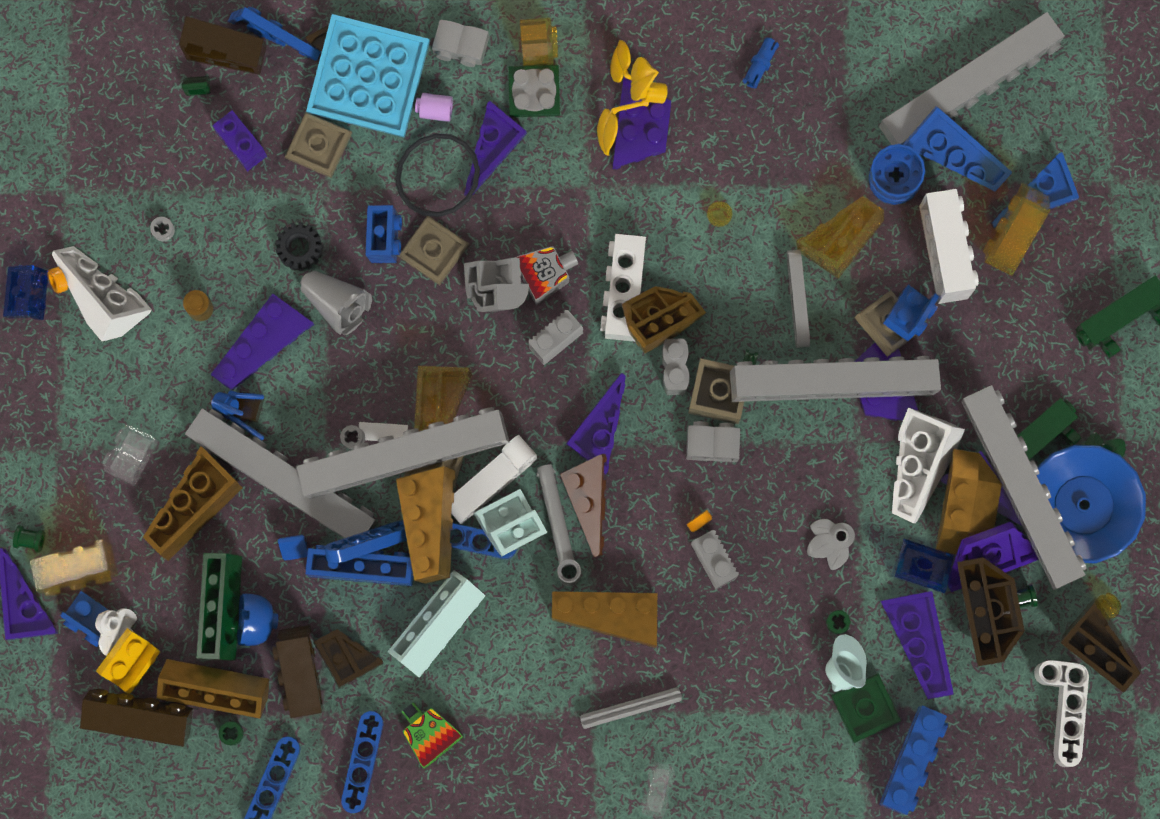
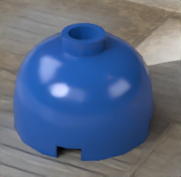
[237,594,278,646]

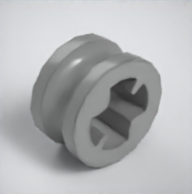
[150,217,175,242]
[340,425,365,450]

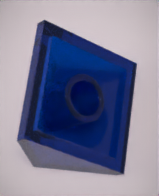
[891,539,953,593]

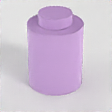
[415,93,453,122]

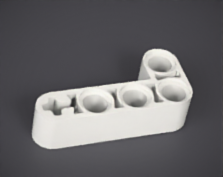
[451,435,537,524]
[1034,660,1089,767]

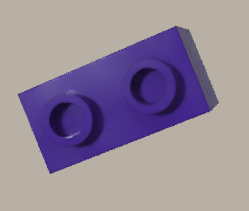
[212,110,267,172]

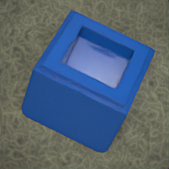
[278,535,308,561]

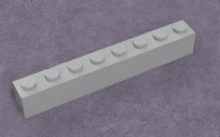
[879,12,1064,145]
[730,356,941,402]
[962,385,1087,590]
[296,407,510,499]
[185,409,377,538]

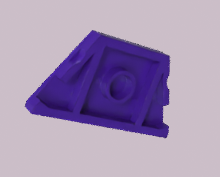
[613,77,671,169]
[854,343,918,421]
[947,522,1039,592]

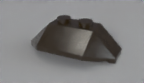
[957,558,1025,666]

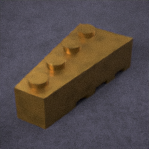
[143,446,242,561]
[396,466,455,584]
[552,591,658,648]

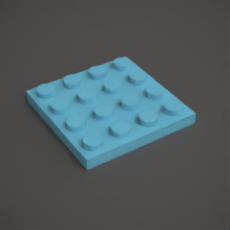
[306,14,430,138]

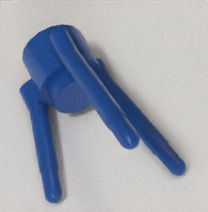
[211,390,264,440]

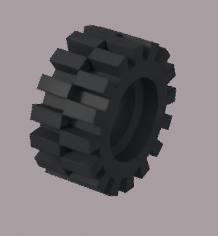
[275,222,323,271]

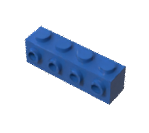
[305,545,413,586]
[879,705,948,815]

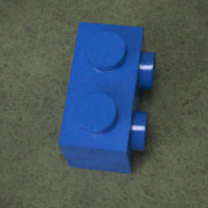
[366,205,402,263]

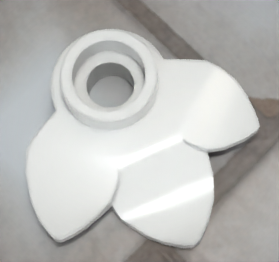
[95,608,137,656]

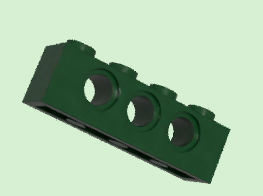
[196,553,242,661]

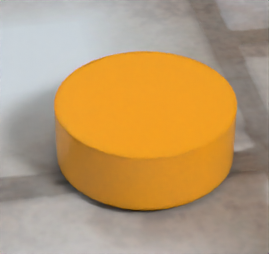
[47,267,68,294]
[686,510,712,532]

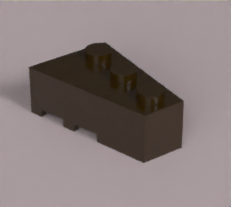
[179,16,267,75]
[1060,596,1141,693]
[272,625,323,718]

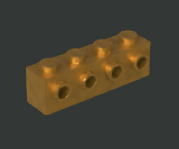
[157,659,270,719]

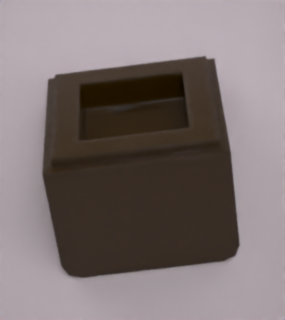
[233,391,265,423]

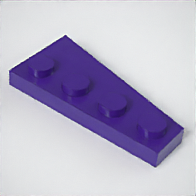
[211,294,314,391]
[881,591,954,699]

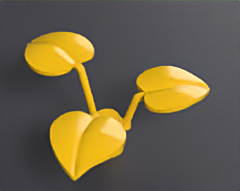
[597,40,667,156]

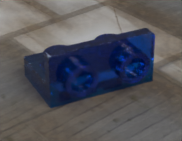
[3,265,48,320]

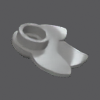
[807,519,855,570]

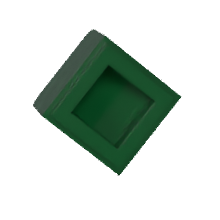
[182,76,211,96]

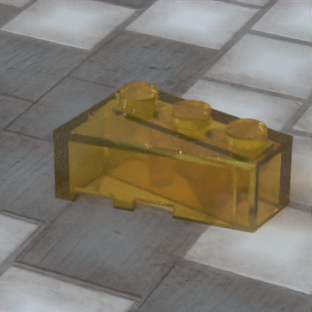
[520,18,558,66]
[983,183,1050,276]
[796,196,884,279]
[414,366,472,432]
[30,539,118,596]

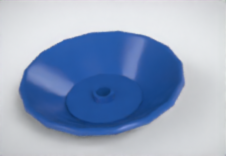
[1036,445,1146,563]

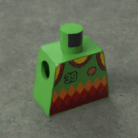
[401,702,464,769]

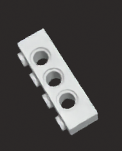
[600,234,646,342]

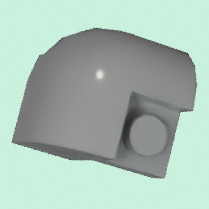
[464,258,529,312]

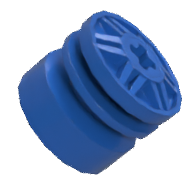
[868,144,925,205]

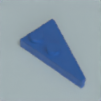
[228,7,321,61]
[992,152,1079,229]

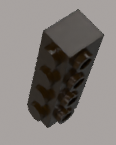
[80,688,193,747]

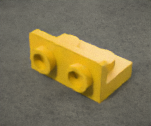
[96,628,160,694]

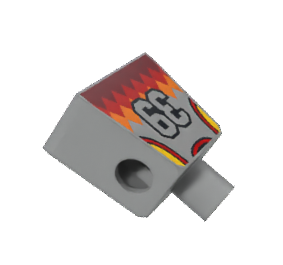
[515,246,578,306]

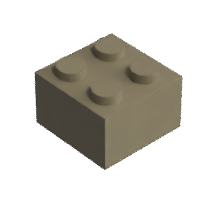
[688,358,744,424]

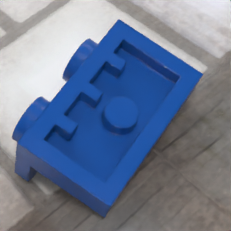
[883,284,939,341]
[60,591,109,647]

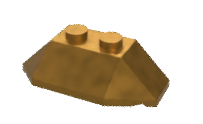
[622,286,706,353]
[935,449,1002,555]

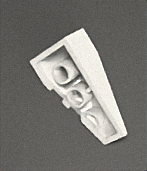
[52,246,152,341]
[892,408,965,523]

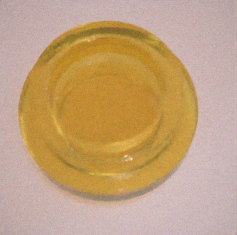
[707,201,732,227]
[1097,593,1121,618]

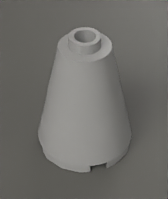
[300,271,372,335]

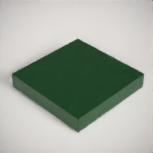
[830,673,901,743]

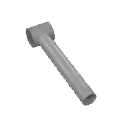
[536,464,581,586]

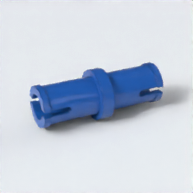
[742,38,779,89]

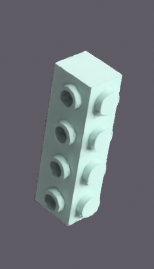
[388,570,486,677]

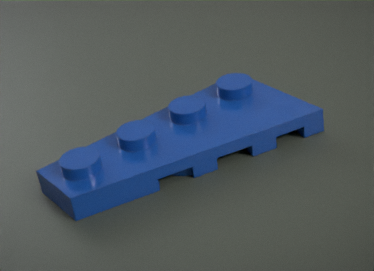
[903,106,1012,191]

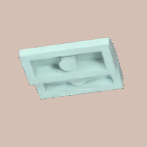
[474,489,547,557]

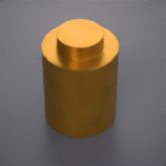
[183,290,213,321]

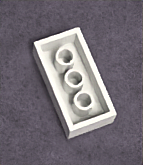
[919,189,978,304]

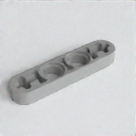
[787,249,810,348]

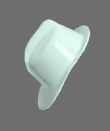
[825,634,867,692]

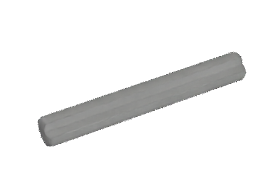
[580,687,682,729]

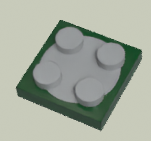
[508,65,560,117]

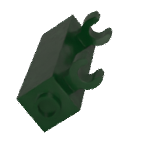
[1075,275,1160,358]
[989,398,1082,465]

